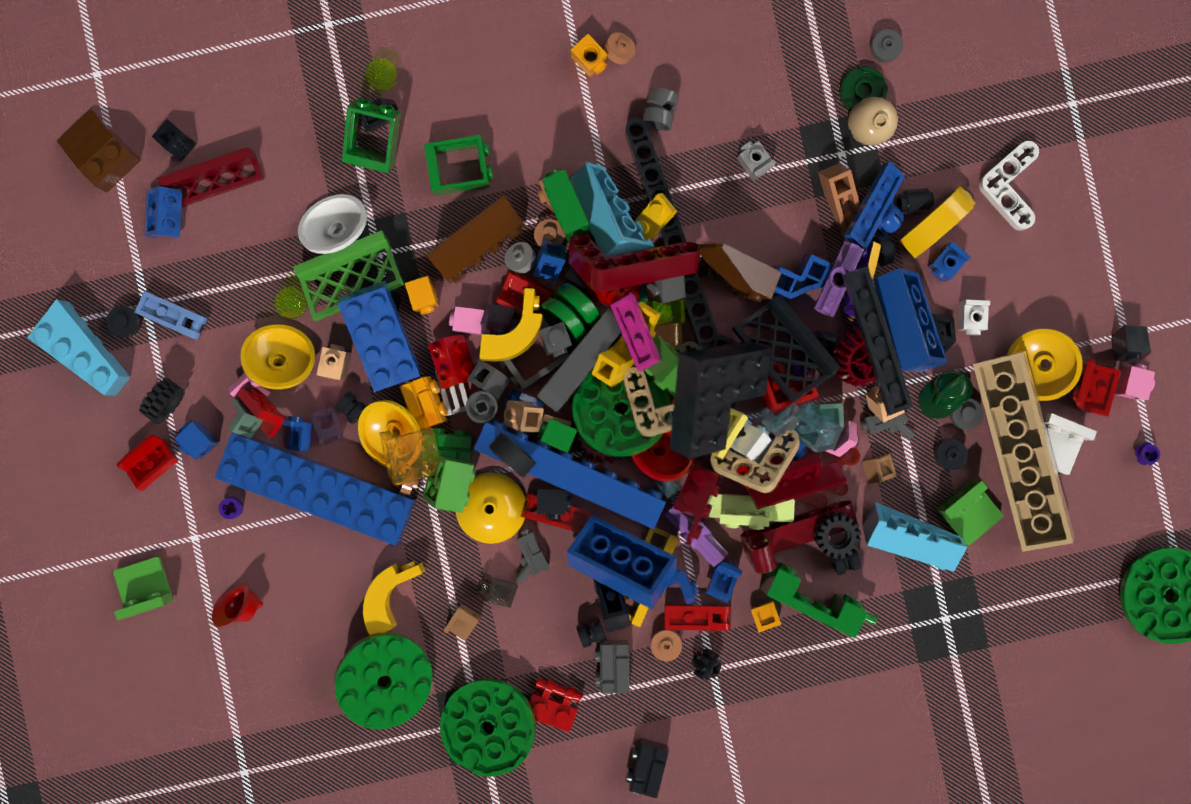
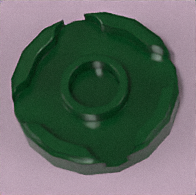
[839,66,888,112]

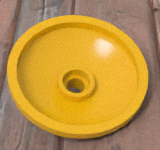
[240,324,315,389]
[1007,329,1083,401]
[358,400,422,469]
[456,472,527,544]

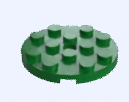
[573,371,670,457]
[1120,547,1191,644]
[334,632,432,729]
[440,678,536,777]

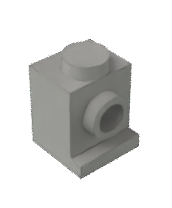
[737,141,776,182]

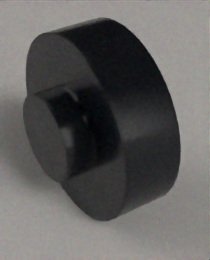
[873,234,896,267]
[106,306,141,338]
[934,439,968,470]

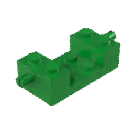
[760,562,878,639]

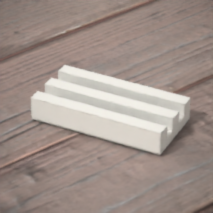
[435,370,468,416]

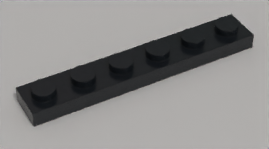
[842,266,913,415]

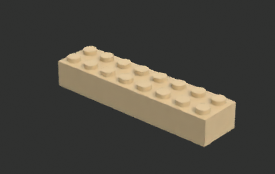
[973,351,1075,552]

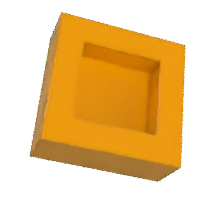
[750,601,781,632]

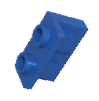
[144,186,182,238]

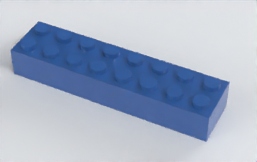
[474,420,666,529]
[215,433,417,546]

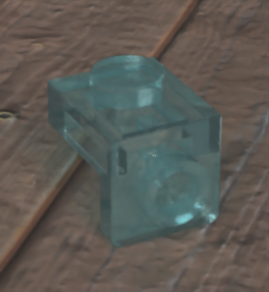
[761,403,801,438]

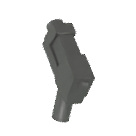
[860,413,915,440]
[515,528,549,584]

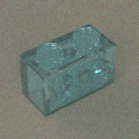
[782,403,843,453]

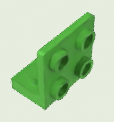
[936,479,1004,546]
[113,556,174,621]

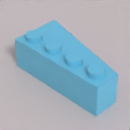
[569,162,654,257]
[27,299,130,396]
[862,502,967,572]

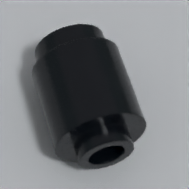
[896,188,935,214]

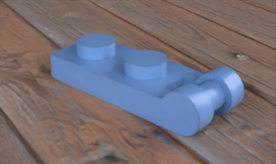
[134,291,208,340]

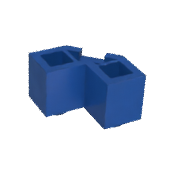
[772,254,833,299]

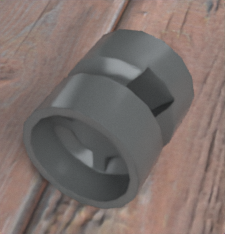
[642,87,679,131]
[466,391,498,424]

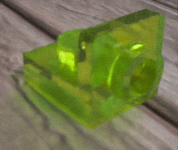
[647,299,685,325]

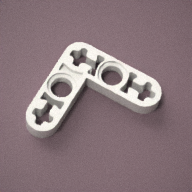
[979,141,1039,231]

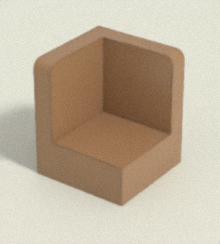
[443,604,481,640]

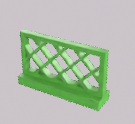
[293,230,404,322]

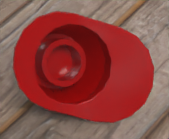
[212,583,263,627]

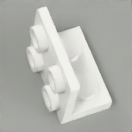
[1042,413,1097,475]

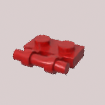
[529,678,583,733]

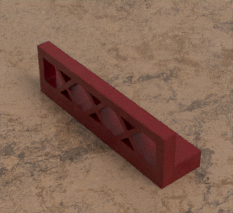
[157,147,264,207]

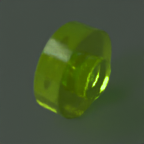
[365,58,398,92]
[275,287,308,319]

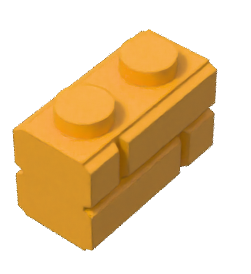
[400,376,448,431]

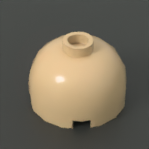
[848,97,898,145]

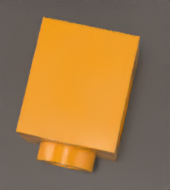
[570,34,608,77]
[405,276,439,315]

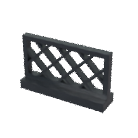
[732,294,841,404]

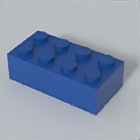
[873,268,948,373]
[337,281,420,392]
[566,515,677,610]

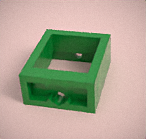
[342,99,401,173]
[424,135,493,196]
[542,169,589,242]

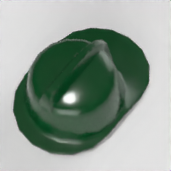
[918,370,973,419]

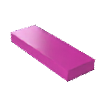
[610,294,662,371]

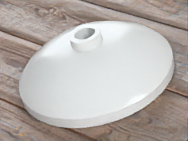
[298,194,367,254]

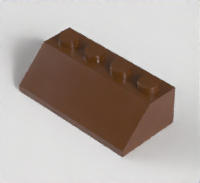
[426,195,525,284]

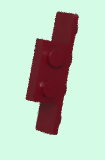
[749,455,847,509]
[674,458,731,545]

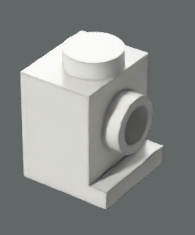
[958,300,990,335]

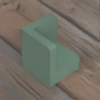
[228,398,264,438]
[813,403,844,428]

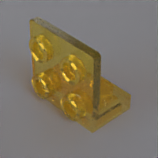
[380,427,439,486]

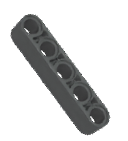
[537,307,622,412]

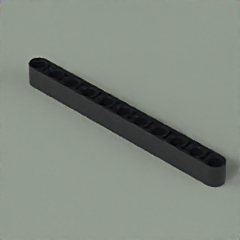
[625,118,718,349]

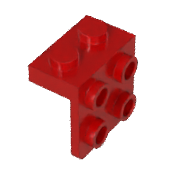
[1073,358,1121,418]

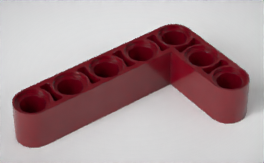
[568,235,701,292]
[740,501,858,573]

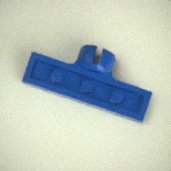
[844,161,905,250]

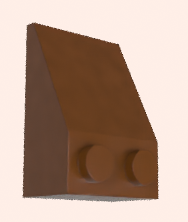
[57,109,141,193]
[698,243,781,302]

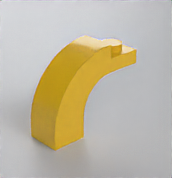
[899,186,976,258]
[480,288,544,362]
[592,302,661,386]
[363,561,425,636]

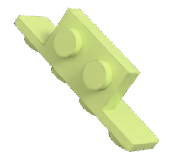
[709,493,795,530]

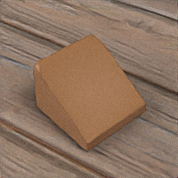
[862,454,897,484]

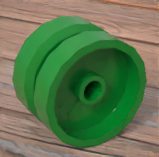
[539,283,600,344]

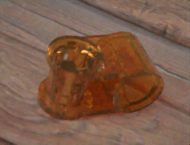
[654,323,683,348]

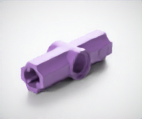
[813,241,864,317]
[664,503,728,567]

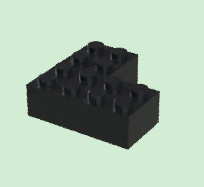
[669,341,771,459]

